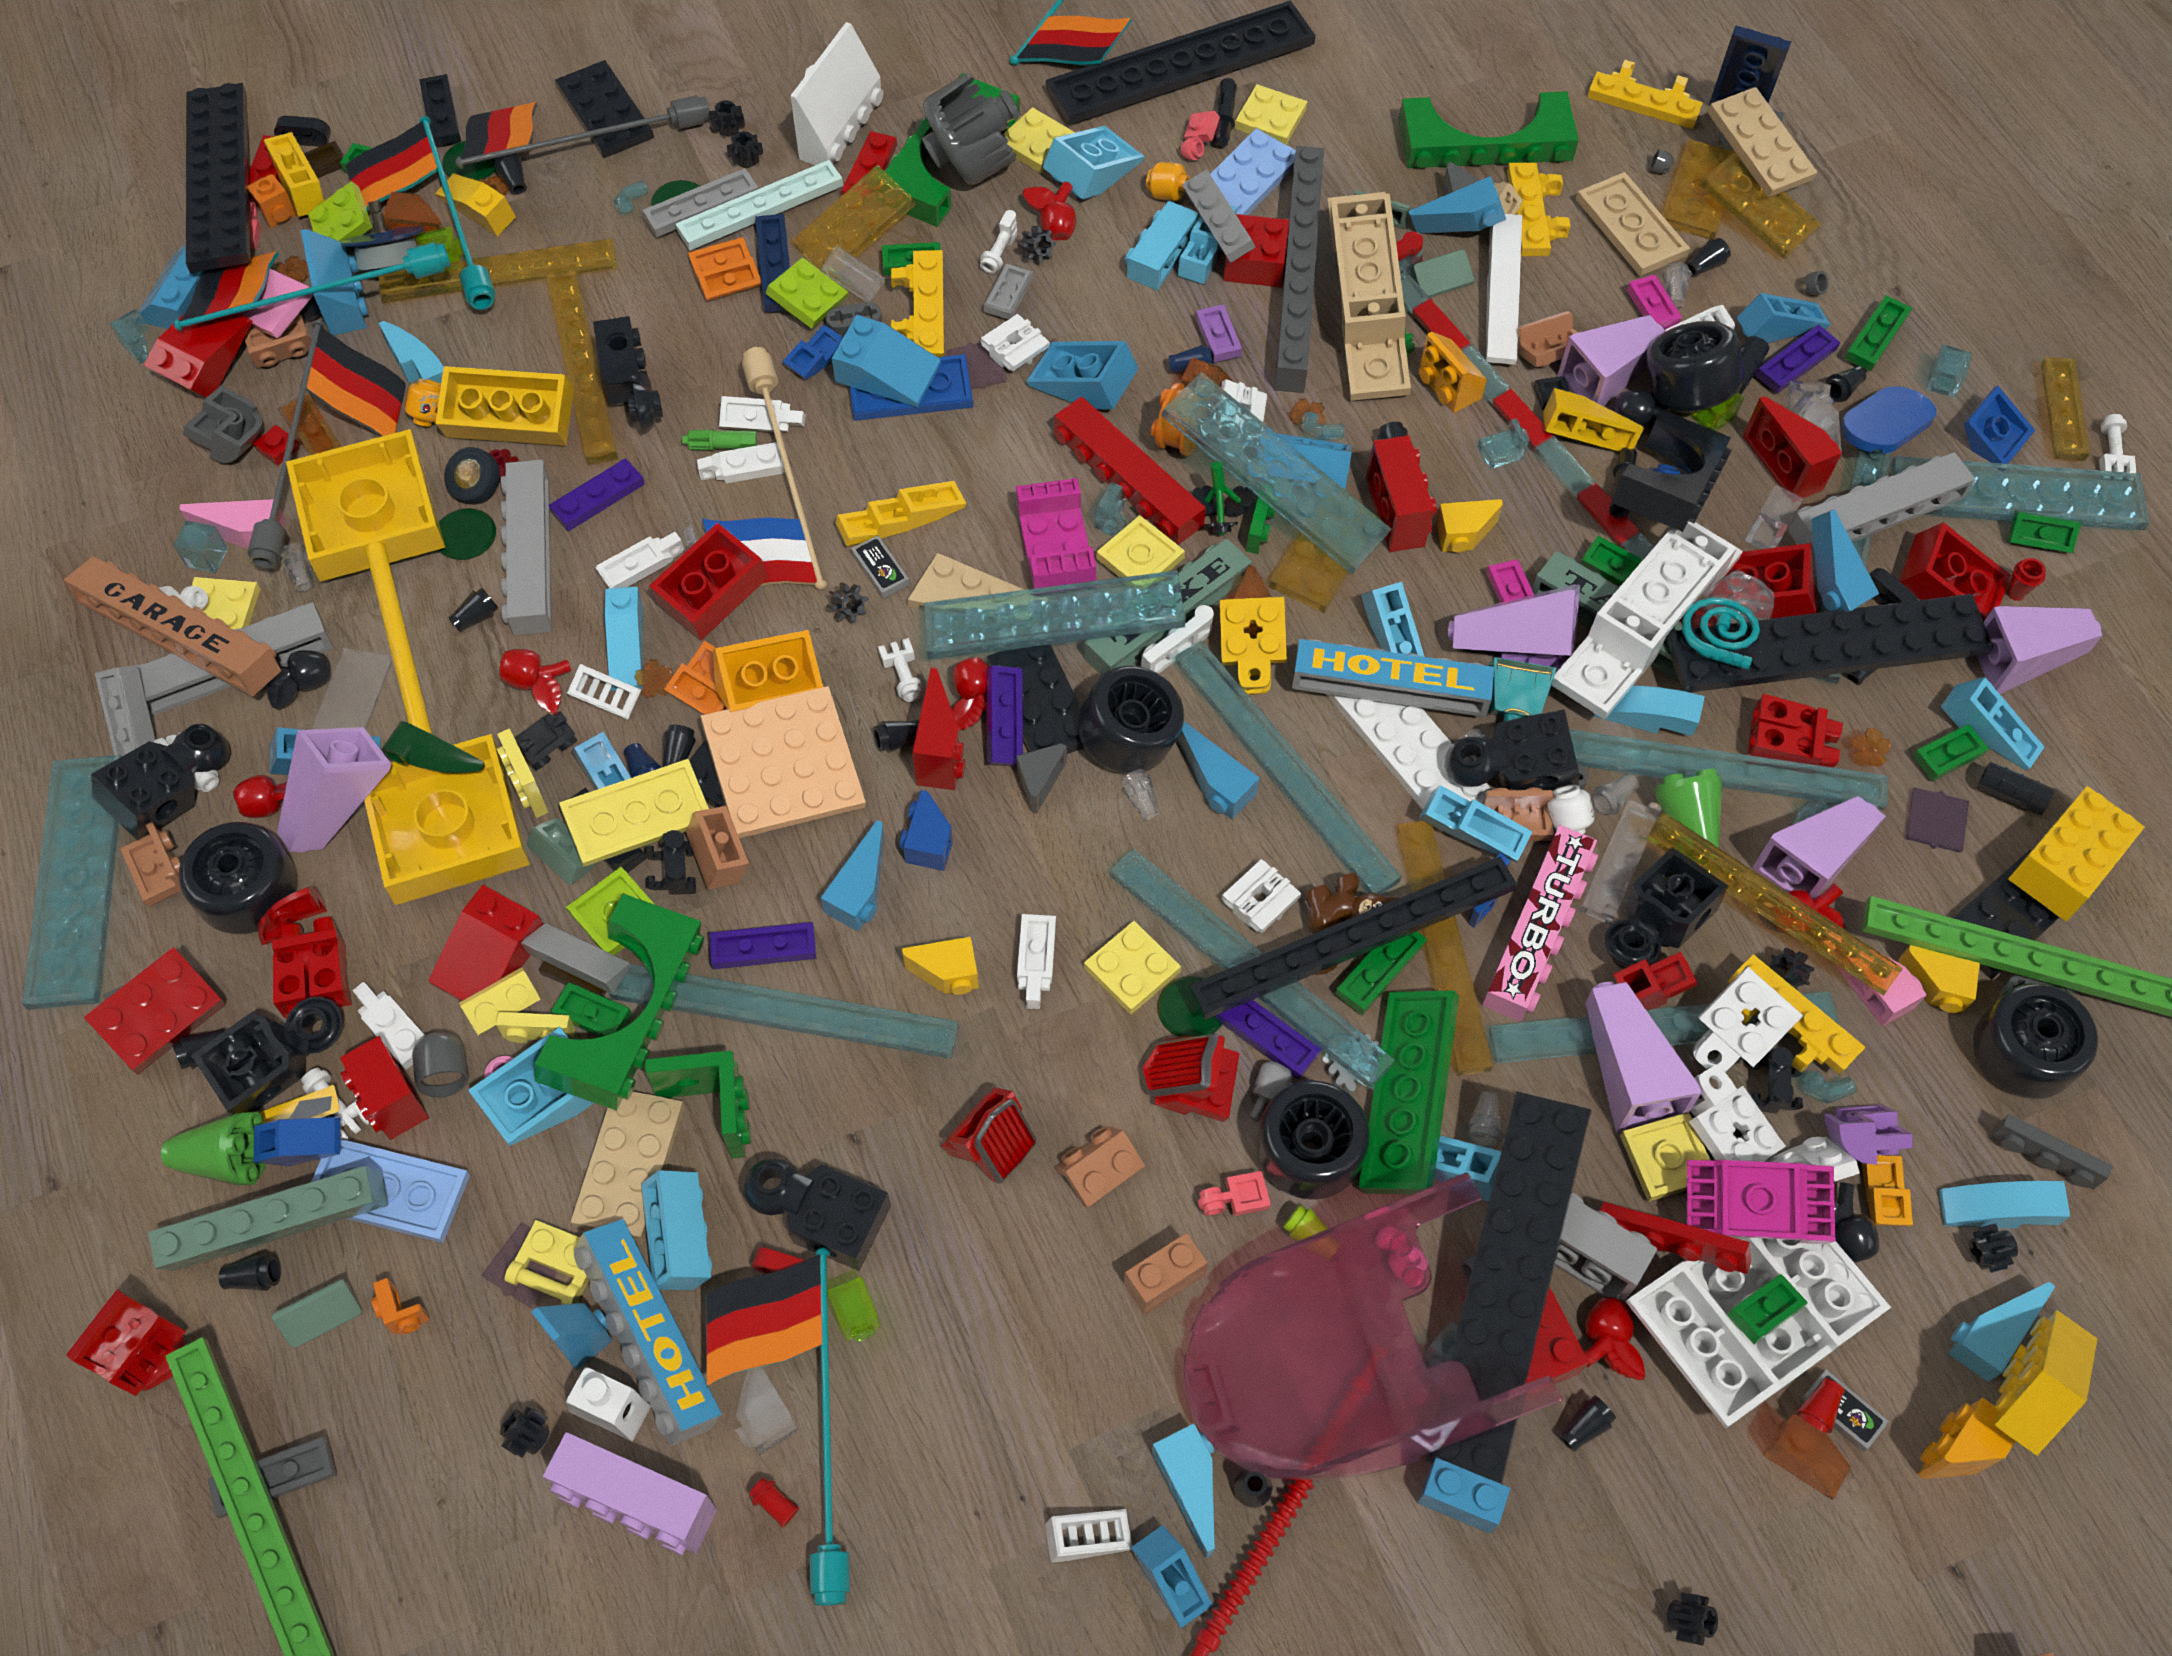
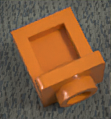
[247,174,296,228]
[371,1278,430,1335]

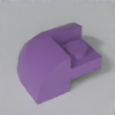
[1824,1104,1913,1165]

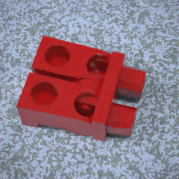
[1746,693,1843,775]
[272,916,352,1018]

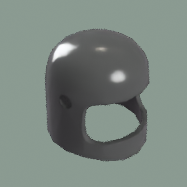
[412,1032,469,1098]

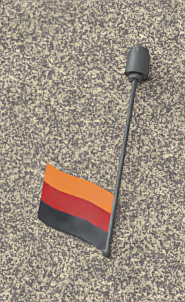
[455,95,710,168]
[247,320,406,569]

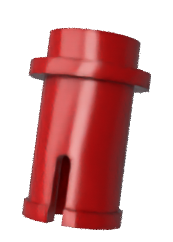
[749,1477,799,1528]

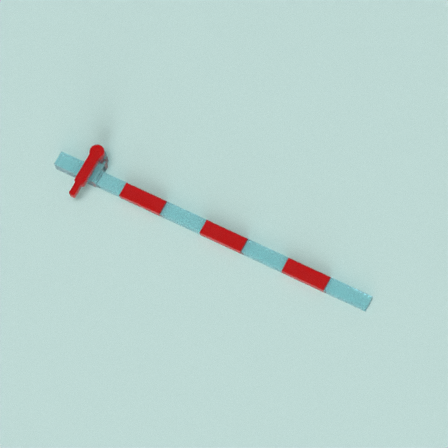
[1396,231,1654,560]

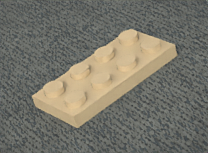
[1707,87,1818,197]
[1576,172,1690,276]
[570,1091,685,1241]

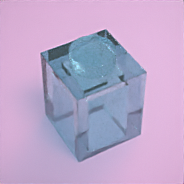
[1926,344,1972,398]
[173,520,228,573]

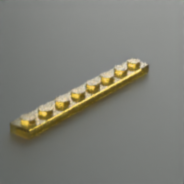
[378,238,618,303]
[546,270,618,465]
[1647,812,1903,996]
[1397,821,1494,1076]

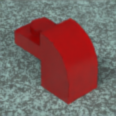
[1614,951,1698,1011]

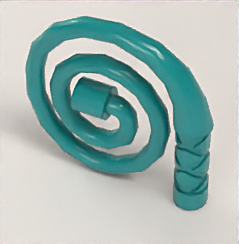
[1682,597,1760,670]

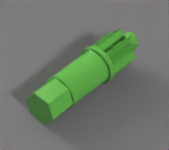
[682,429,757,451]

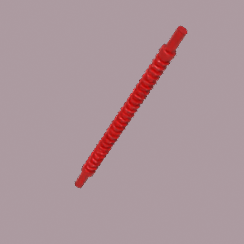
[1189,1345,1390,1656]

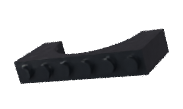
[1611,410,1732,532]

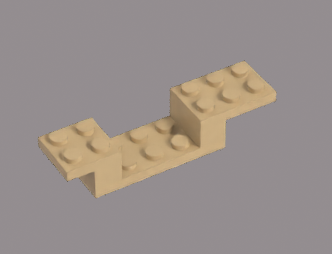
[1328,192,1411,401]

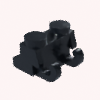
[514,711,577,771]
[645,830,696,895]
[1751,1047,1803,1114]

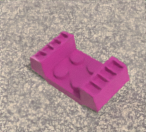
[1016,478,1097,593]
[1687,1160,1835,1244]

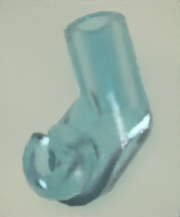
[613,180,648,214]
[1300,412,1345,440]
[1789,798,1834,826]
[1802,1071,1857,1103]

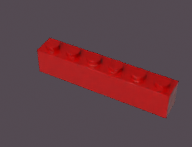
[1054,396,1206,545]

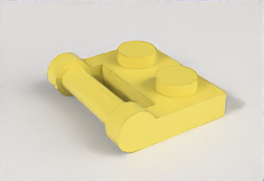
[504,1220,589,1305]

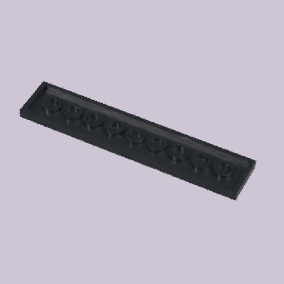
[1046,0,1316,125]
[186,83,250,273]
[1665,594,1994,693]
[1425,1091,1591,1484]

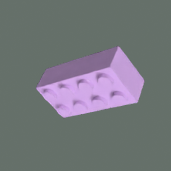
[543,1432,717,1556]

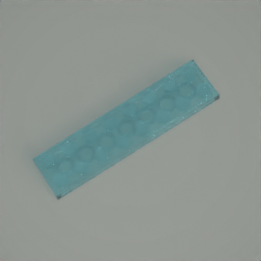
[1161,371,1392,574]
[1891,456,2149,531]
[924,570,1185,660]
[22,755,121,1010]

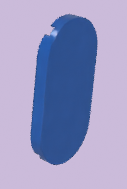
[1841,386,1936,454]

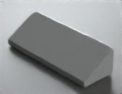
[95,665,155,760]
[521,923,632,994]

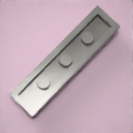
[642,168,758,238]
[1182,169,1255,263]

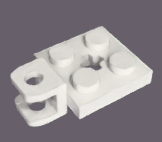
[1693,966,1803,1072]
[1689,1065,1786,1162]

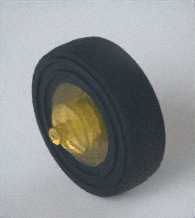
[444,447,500,504]

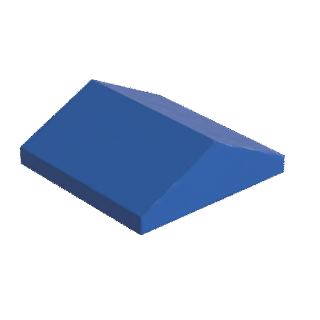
[1964,386,2035,469]

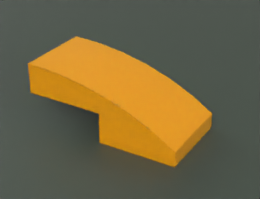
[1862,1155,1913,1227]

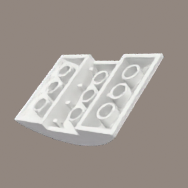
[1626,1237,1891,1429]

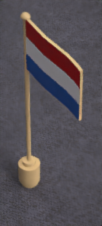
[702,347,827,590]

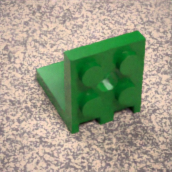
[645,1050,751,1159]

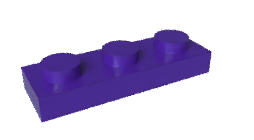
[1756,324,1840,394]
[548,458,645,532]
[987,666,1023,767]
[710,922,817,970]
[1215,1000,1321,1079]

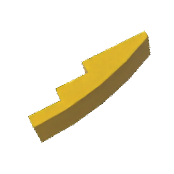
[835,481,967,546]

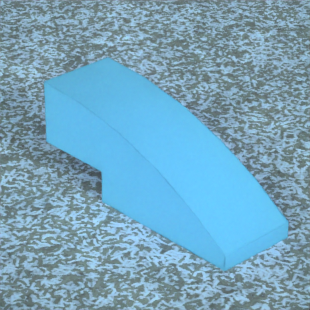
[1178,205,1237,284]
[378,321,444,383]
[1594,686,1705,736]
[1419,785,1532,862]
[1939,1181,2071,1229]

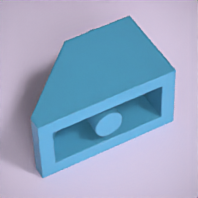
[1131,1525,1213,1628]

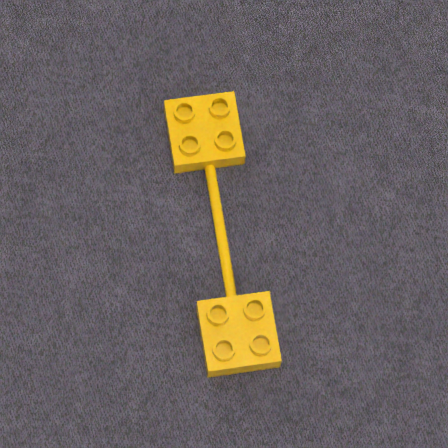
[286,429,530,905]

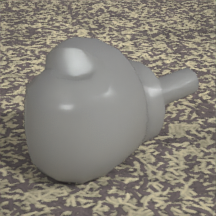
[1249,1061,1293,1121]

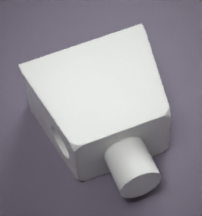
[566,1367,651,1442]

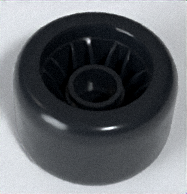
[1646,321,1744,412]
[1078,666,1184,774]
[178,822,298,934]
[1973,983,2098,1099]
[1257,1081,1369,1200]

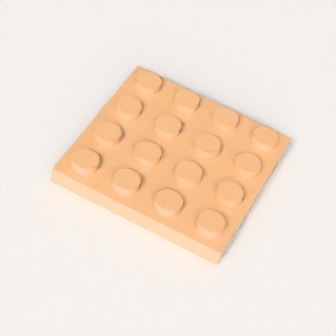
[701,686,866,838]

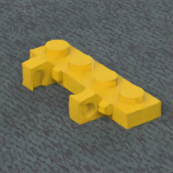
[1587,60,1703,129]
[1507,163,1571,256]
[891,250,944,357]
[1728,954,1865,1075]

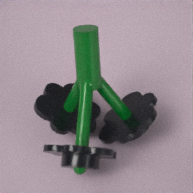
[1192,461,1254,535]

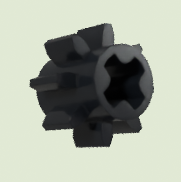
[709,100,745,137]
[727,131,763,168]
[1018,226,1056,263]
[826,582,868,623]
[1771,948,1815,990]
[1969,1223,2018,1273]
[500,1406,549,1458]
[1667,1592,1718,1646]

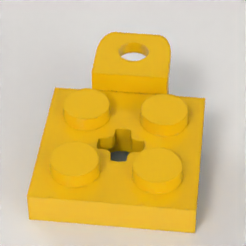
[1220,597,1287,695]

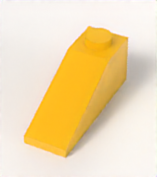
[264,132,324,217]
[435,174,516,237]
[1543,388,1643,452]

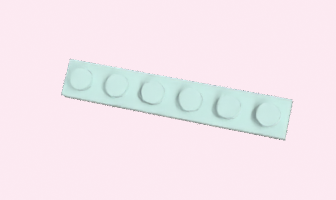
[676,160,843,250]

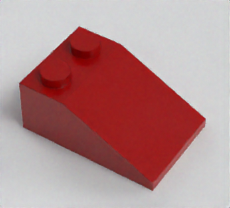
[144,313,253,398]
[1743,396,1842,503]
[1899,522,2011,622]
[1711,543,1817,618]
[913,667,966,790]
[428,884,543,1001]

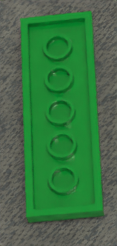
[1359,990,1460,1195]

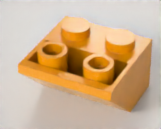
[1418,332,1487,413]
[1917,1397,2016,1479]

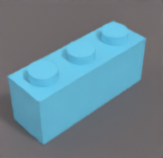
[1125,200,1199,291]
[641,1170,712,1290]

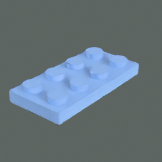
[1190,128,1295,215]
[311,1139,470,1243]

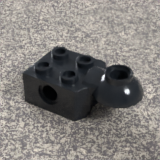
[593,316,663,432]
[1445,709,1579,790]
[91,723,229,841]
[1604,847,1729,969]
[191,997,343,1114]
[743,1157,891,1272]

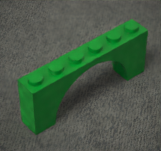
[875,73,1020,227]
[1399,91,1579,168]
[534,893,704,1111]

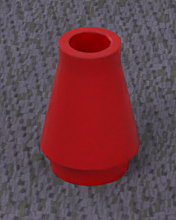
[2006,558,2046,601]
[1795,1378,1845,1439]

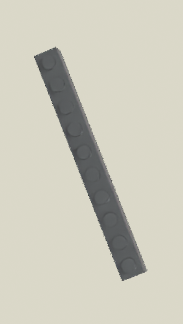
[1274,146,1324,393]

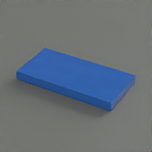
[850,354,973,421]

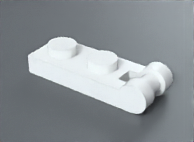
[1141,605,1214,674]

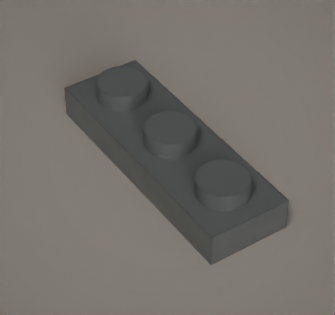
[1991,1114,2113,1190]
[207,1436,337,1518]

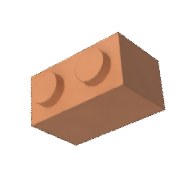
[686,806,749,889]
[1124,1232,1208,1315]

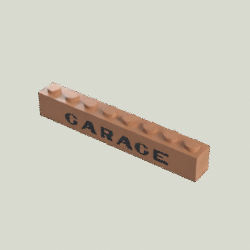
[64,556,281,697]

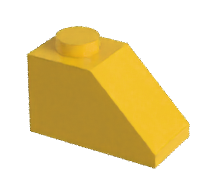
[1436,499,1503,553]
[902,937,979,995]
[1898,945,1980,1013]

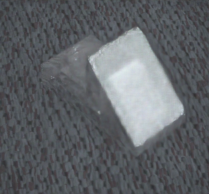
[1744,484,1804,549]

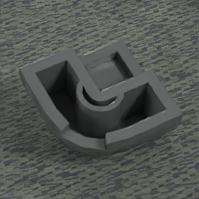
[183,385,263,463]

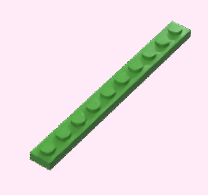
[1862,896,2172,1017]
[165,1337,335,1656]

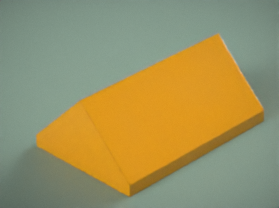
[713,630,823,712]

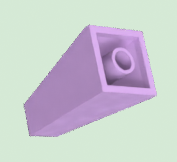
[1557,315,1665,407]
[1448,584,1580,656]
[1976,606,2103,694]
[277,727,391,852]
[1752,796,1886,899]
[1585,982,1702,1132]

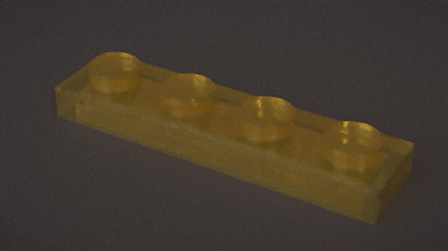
[2041,356,2090,461]

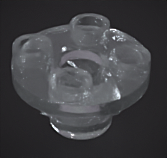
[1708,571,1775,624]

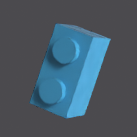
[1417,1457,1511,1534]

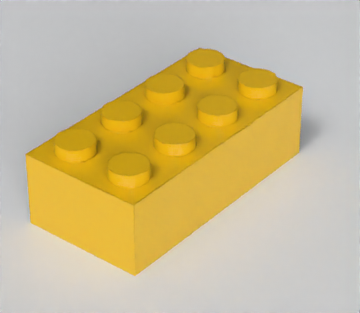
[435,366,574,446]
[2008,786,2145,922]
[1994,1310,2098,1456]

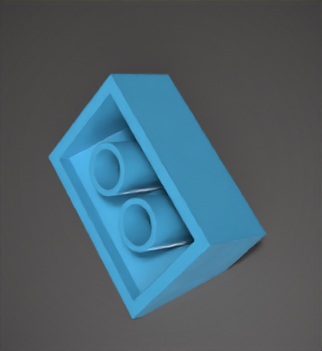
[301,229,369,335]
[134,244,206,329]
[1254,431,1352,493]

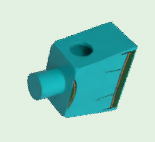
[1488,657,1556,722]

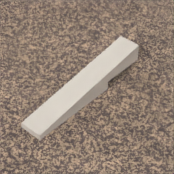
[1486,214,1522,365]

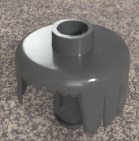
[922,73,1021,185]

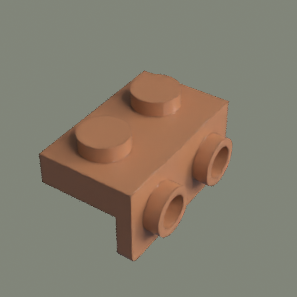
[1517,311,1579,367]
[244,314,311,368]
[1482,788,1554,841]
[120,822,182,907]
[1055,1126,1145,1208]

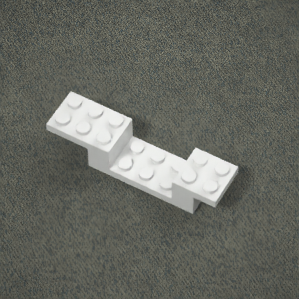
[1551,522,1743,720]

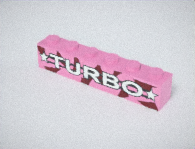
[1482,825,1598,1022]

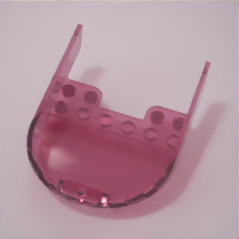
[1184,1172,1563,1480]

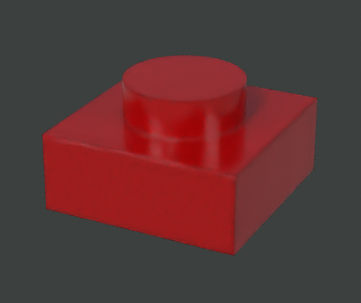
[253,424,300,466]

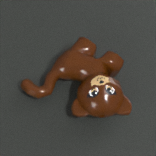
[1305,872,1399,975]

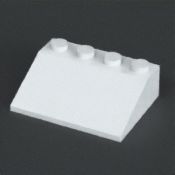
[790,22,883,165]

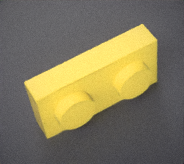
[459,967,541,1035]
[496,1012,576,1043]

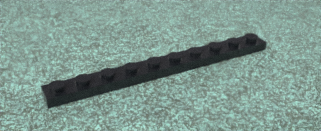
[1190,856,1517,1020]

